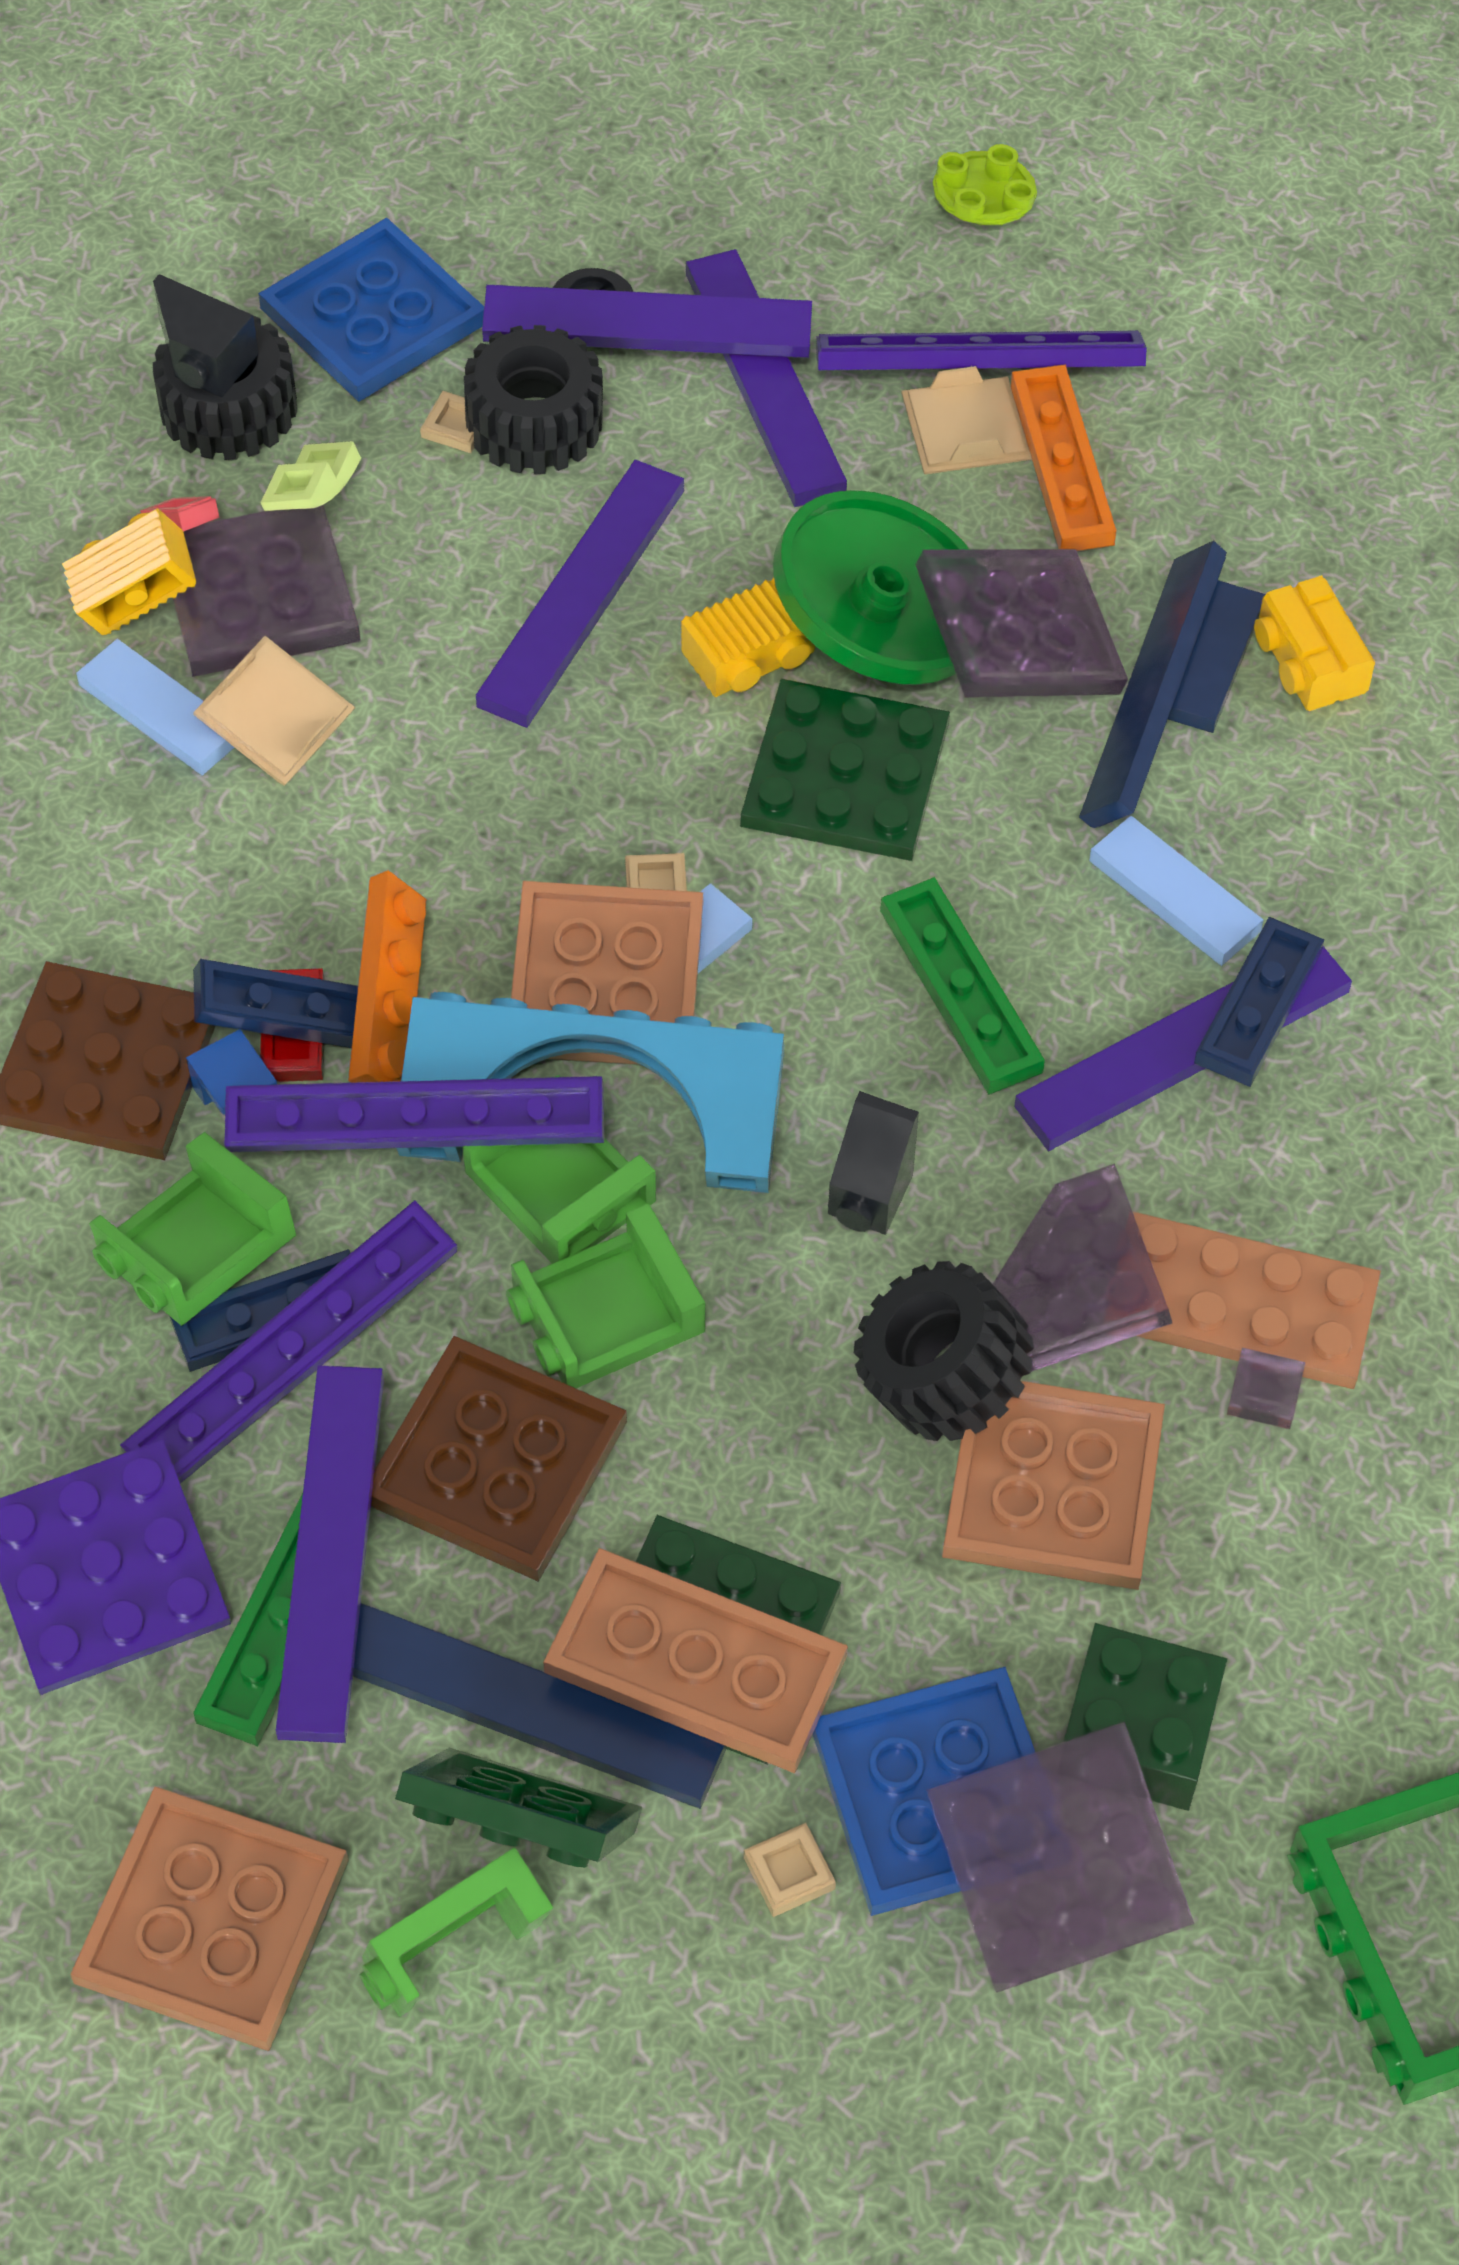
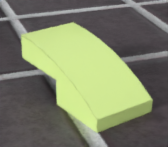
[261,441,361,511]

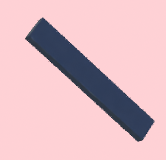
[1079,540,1227,828]
[353,1603,726,1809]

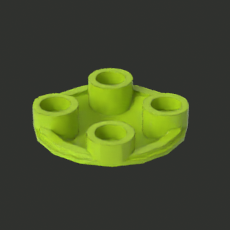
[932,144,1037,225]

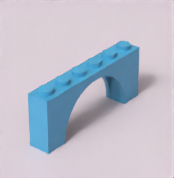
[396,992,784,1193]

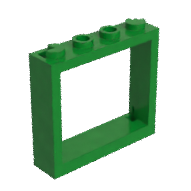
[1287,1772,1459,2105]

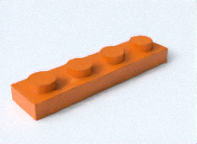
[1011,365,1116,553]
[348,870,427,1083]

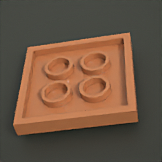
[511,881,704,1065]
[942,1381,1165,1590]
[70,1786,349,2051]

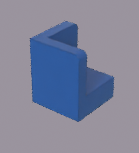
[186,1029,277,1115]

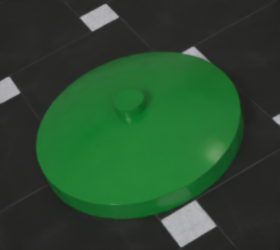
[773,490,994,685]

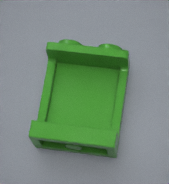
[463,1075,656,1264]
[89,1132,296,1326]
[506,1203,705,1388]
[359,1847,553,2017]

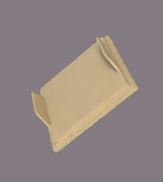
[901,366,1032,475]
[193,636,355,786]

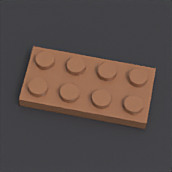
[1104,1212,1381,1389]
[543,1548,848,1773]

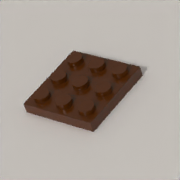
[0,961,215,1161]
[371,1336,627,1582]

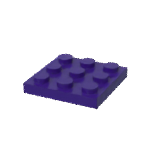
[0,1439,231,1695]

